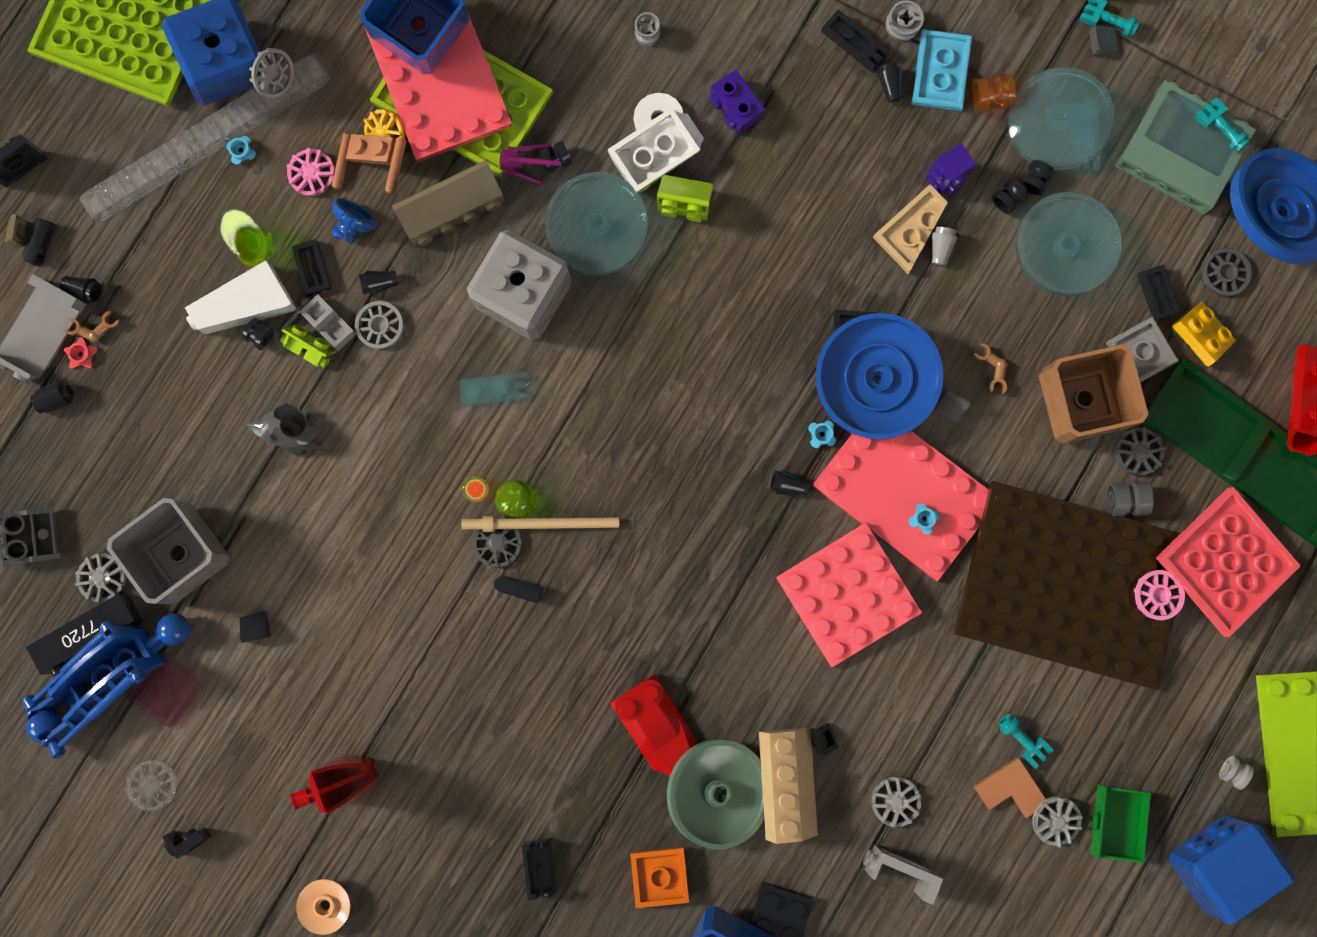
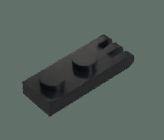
[821,9,890,73]

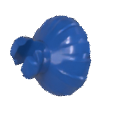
[331,198,378,243]

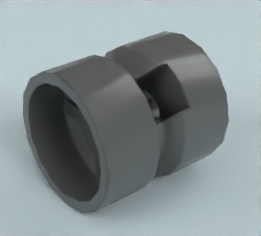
[1106,481,1153,516]

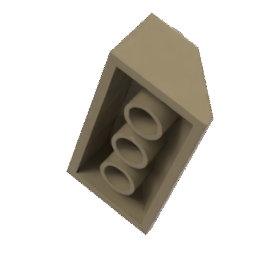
[392,160,505,246]

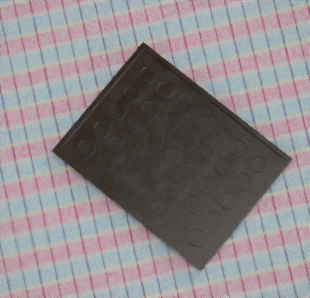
[953,481,1181,690]

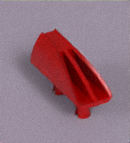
[1287,344,1317,456]
[290,755,380,814]

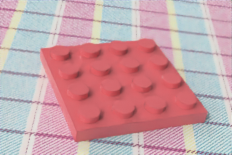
[1156,487,1300,637]
[776,523,922,668]

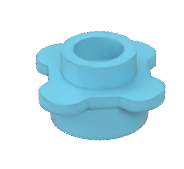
[226,136,256,165]
[808,421,836,448]
[909,503,940,534]

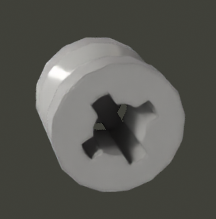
[1219,756,1254,790]

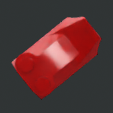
[610,674,697,777]

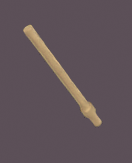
[462,516,619,532]

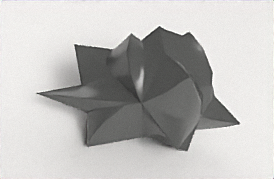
[246,403,325,457]

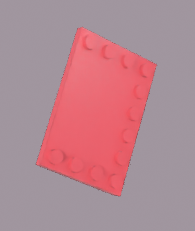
[365,11,513,163]
[812,431,989,582]

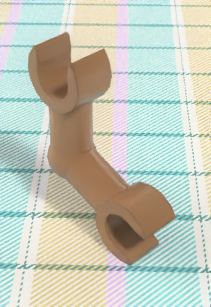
[63,311,121,342]
[973,343,1008,394]

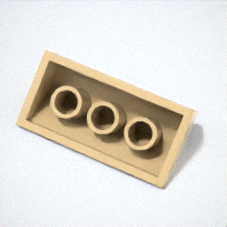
[759,728,818,844]

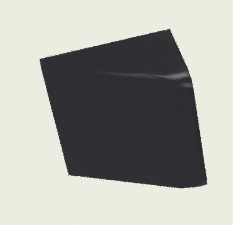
[240,611,271,643]

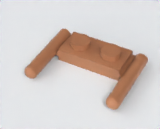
[332,134,407,194]

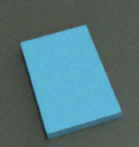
[911,29,972,111]

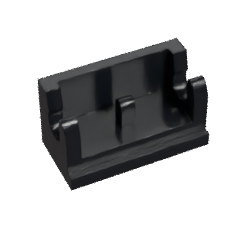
[522,838,557,901]

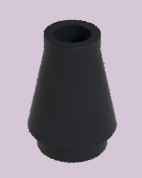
[877,62,902,103]
[359,271,398,296]
[60,276,102,303]
[770,469,810,496]

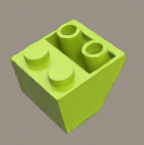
[657,175,713,222]

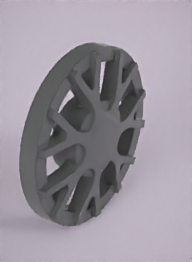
[473,529,522,568]

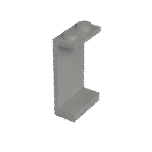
[0,274,87,383]

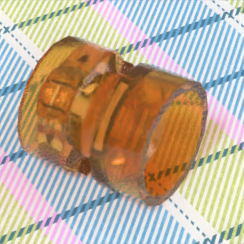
[972,73,1016,112]

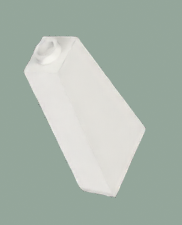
[185,260,297,334]

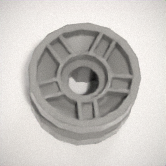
[885,0,924,42]

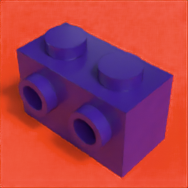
[709,69,765,135]
[926,143,976,196]

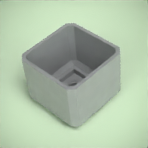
[467,230,572,340]
[107,498,229,605]

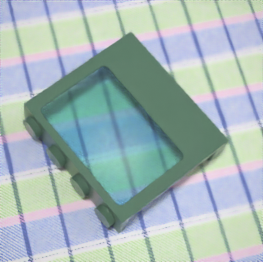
[1114,80,1256,215]

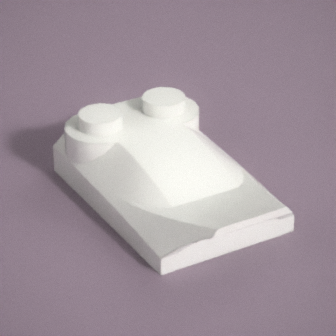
[608,107,704,194]

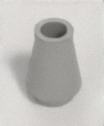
[932,227,958,266]

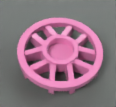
[287,148,335,196]
[1134,570,1185,620]

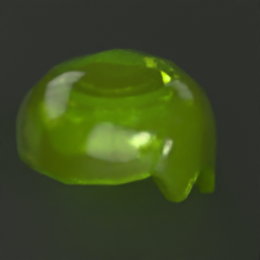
[494,479,538,518]

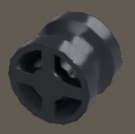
[241,318,275,350]

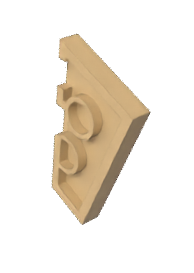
[873,184,948,274]

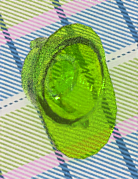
[221,210,274,267]

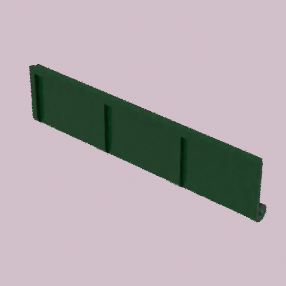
[1144,358,1317,548]

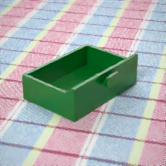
[1090,784,1151,863]

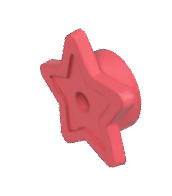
[64,337,98,369]

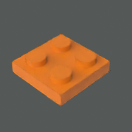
[630,847,689,908]

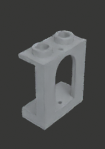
[863,845,943,905]

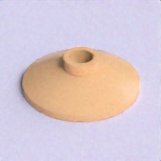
[296,879,351,935]

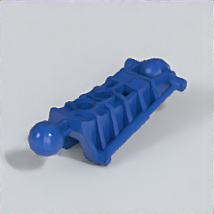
[22,613,191,758]

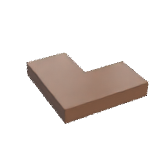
[973,757,1046,818]

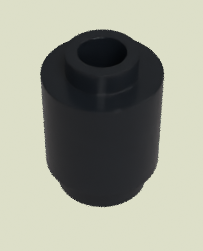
[30,380,74,414]

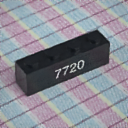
[26,593,143,676]

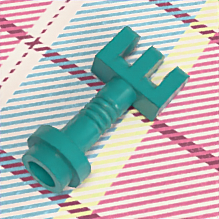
[1079,0,1140,37]
[1195,98,1250,152]
[998,714,1054,770]

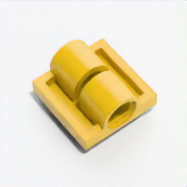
[1172,302,1236,367]

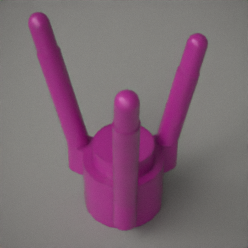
[499,144,562,185]

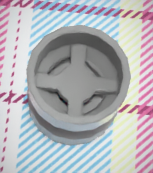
[635,12,660,46]

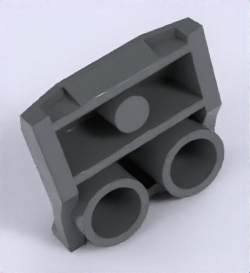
[0,507,60,567]

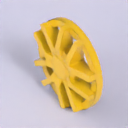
[364,109,405,139]

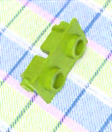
[280,325,337,368]

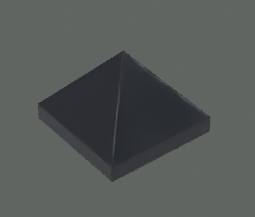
[812,723,838,756]

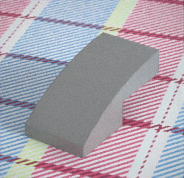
[299,294,356,351]

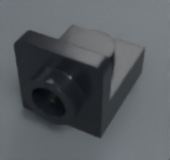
[162,828,211,859]

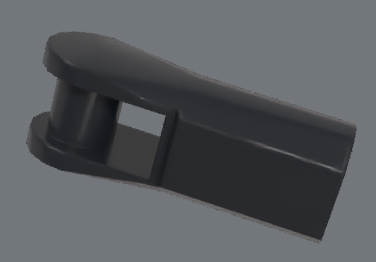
[21,218,56,266]
[494,576,543,604]

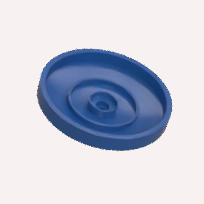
[1230,148,1317,265]
[816,313,943,440]

